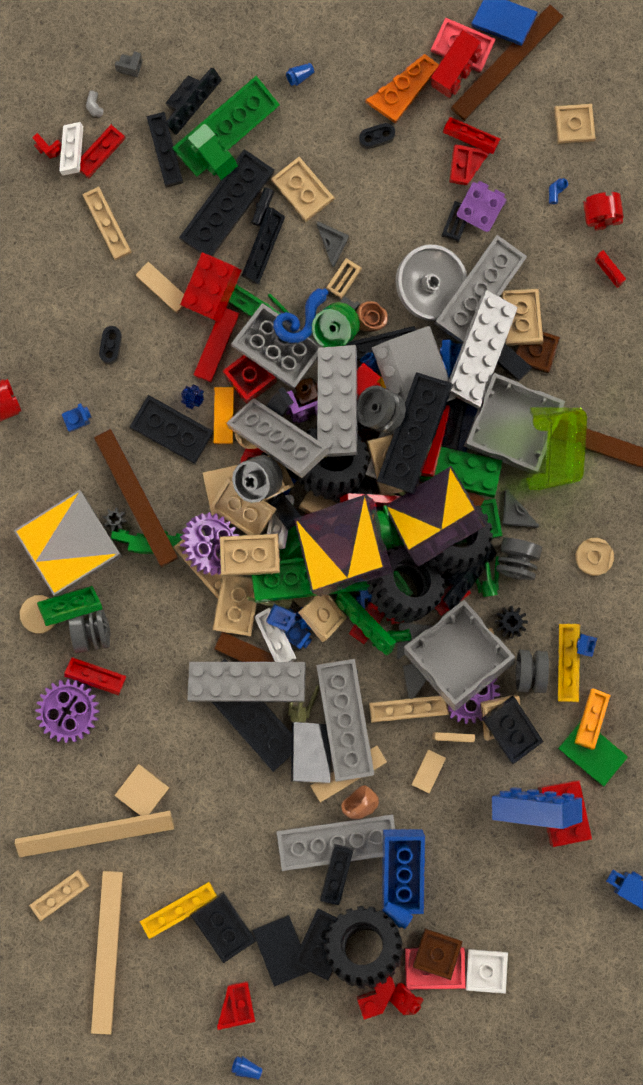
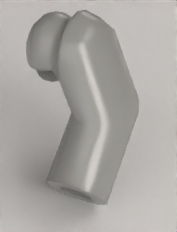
[86,91,104,118]

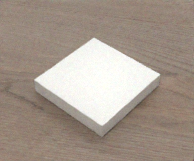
[466,949,508,993]

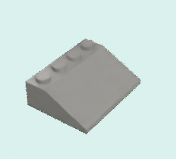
[231,303,324,389]
[372,326,456,402]

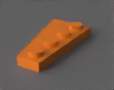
[366,54,439,124]

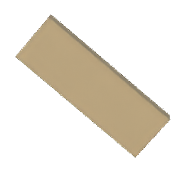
[136,262,184,314]
[29,870,90,922]

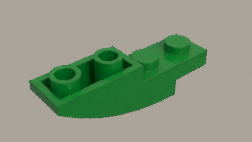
[111,529,183,554]

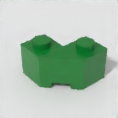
[188,124,238,180]

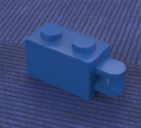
[606,870,643,910]

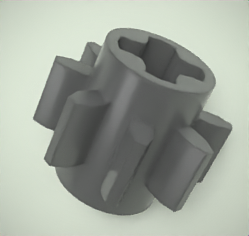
[103,507,127,531]

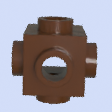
[294,378,318,406]

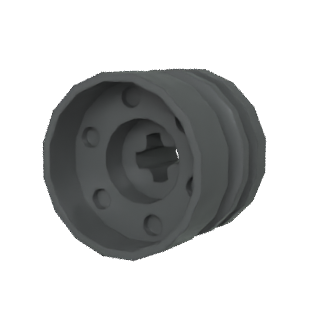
[496,538,543,580]
[69,608,111,653]

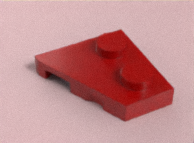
[449,144,489,186]
[217,981,256,1030]

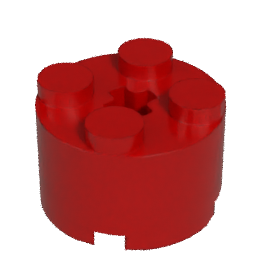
[583,192,624,230]
[0,379,21,422]

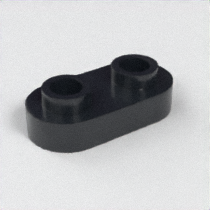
[359,123,395,149]
[99,326,122,364]

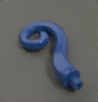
[273,288,329,343]

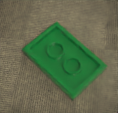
[37,586,102,626]
[558,719,628,787]

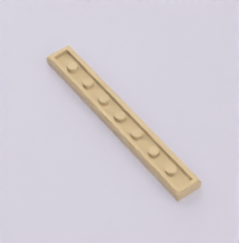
[15,811,174,858]
[91,871,123,1035]

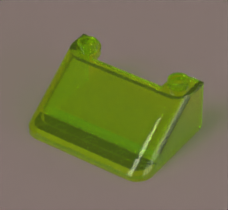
[526,407,587,490]

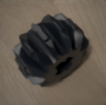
[495,606,528,639]

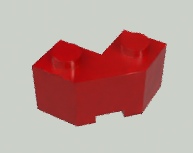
[357,976,396,1020]

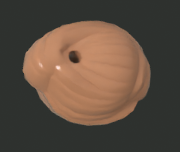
[356,301,388,332]
[341,785,379,819]

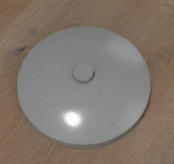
[396,245,467,321]

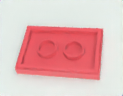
[430,18,496,73]
[405,947,466,990]

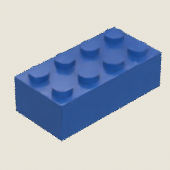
[492,787,582,829]
[382,829,425,914]

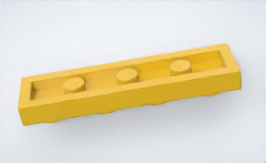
[558,624,580,702]
[140,881,217,939]

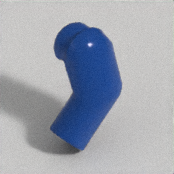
[549,178,568,204]

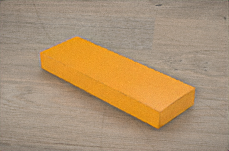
[214,387,234,444]
[575,688,611,750]

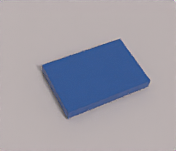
[471,0,537,46]

